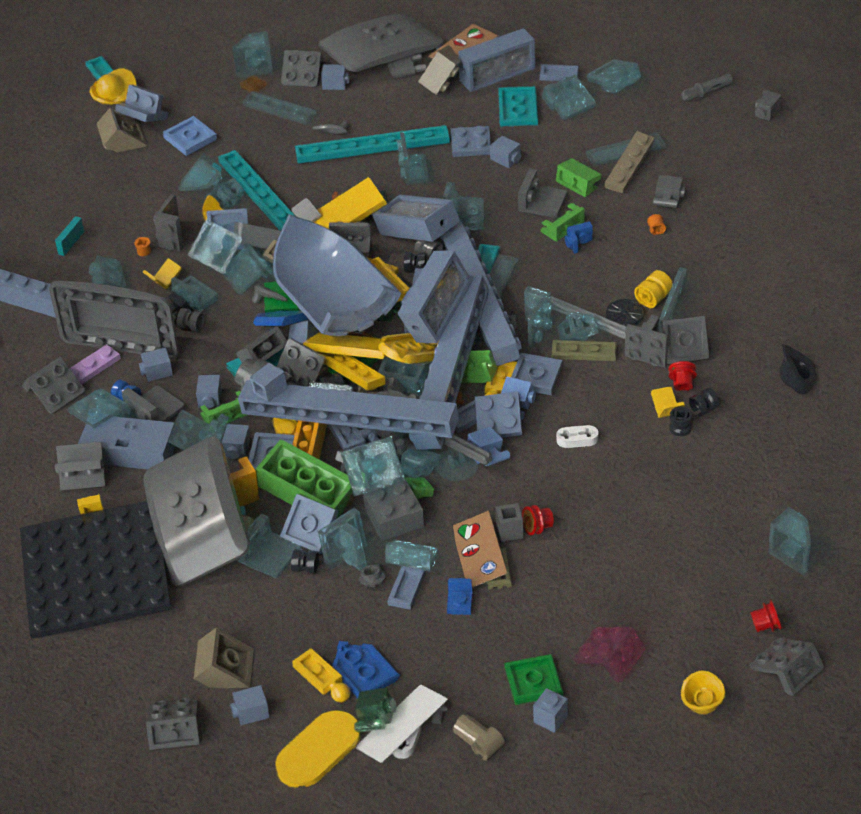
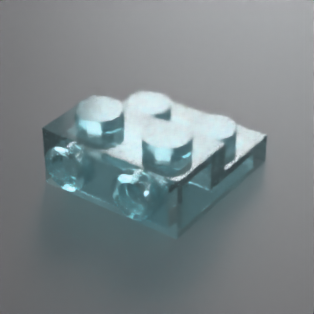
[587,60,641,93]
[542,75,596,121]

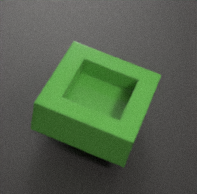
[405,478,434,499]

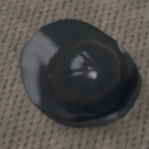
[780,344,816,395]

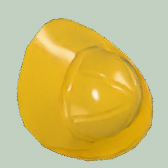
[90,68,136,105]

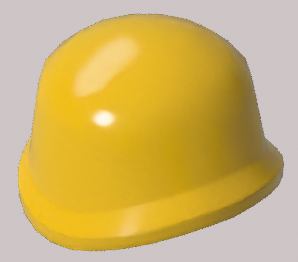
[681,671,725,714]

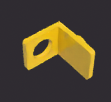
[143,259,182,290]
[651,387,685,418]

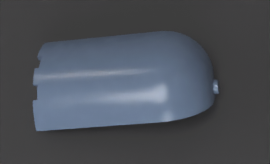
[273,214,402,336]

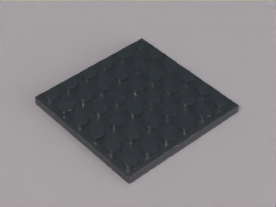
[20,501,172,639]

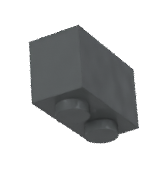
[236,326,287,362]

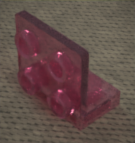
[573,627,645,682]

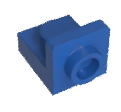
[565,221,593,254]
[447,578,473,615]

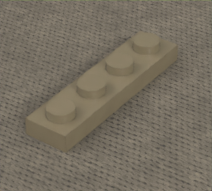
[605,131,655,193]

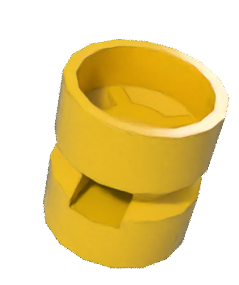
[634,270,673,309]

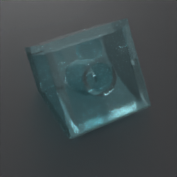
[232,31,273,78]
[178,153,222,191]
[188,219,243,274]
[340,436,405,496]
[768,507,811,577]

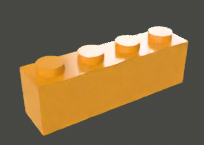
[292,420,327,460]

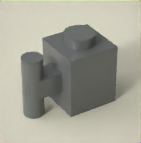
[653,175,686,208]

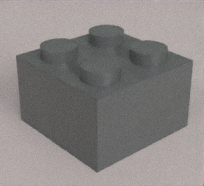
[363,479,424,541]

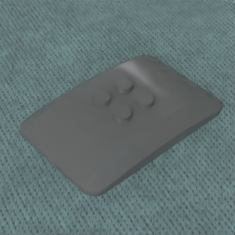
[319,14,443,71]
[49,281,179,360]
[143,437,250,587]

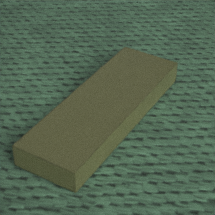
[552,340,617,361]

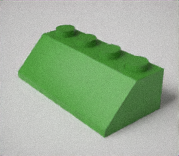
[255,439,357,523]

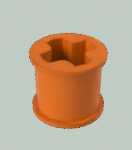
[647,214,666,235]
[134,237,151,256]

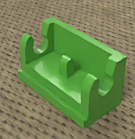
[556,158,602,197]
[541,203,584,242]
[461,350,497,383]
[200,390,247,430]

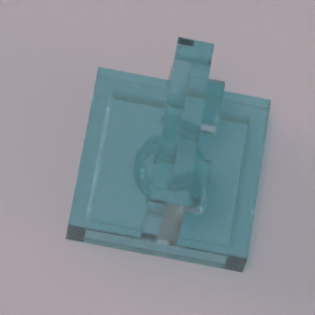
[318,508,367,571]

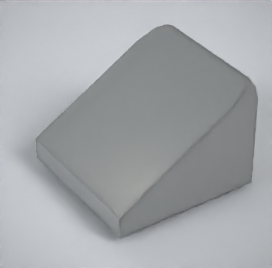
[292,198,321,222]

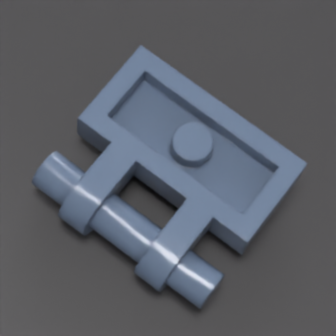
[328,424,380,450]

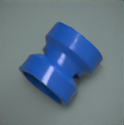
[110,379,141,402]

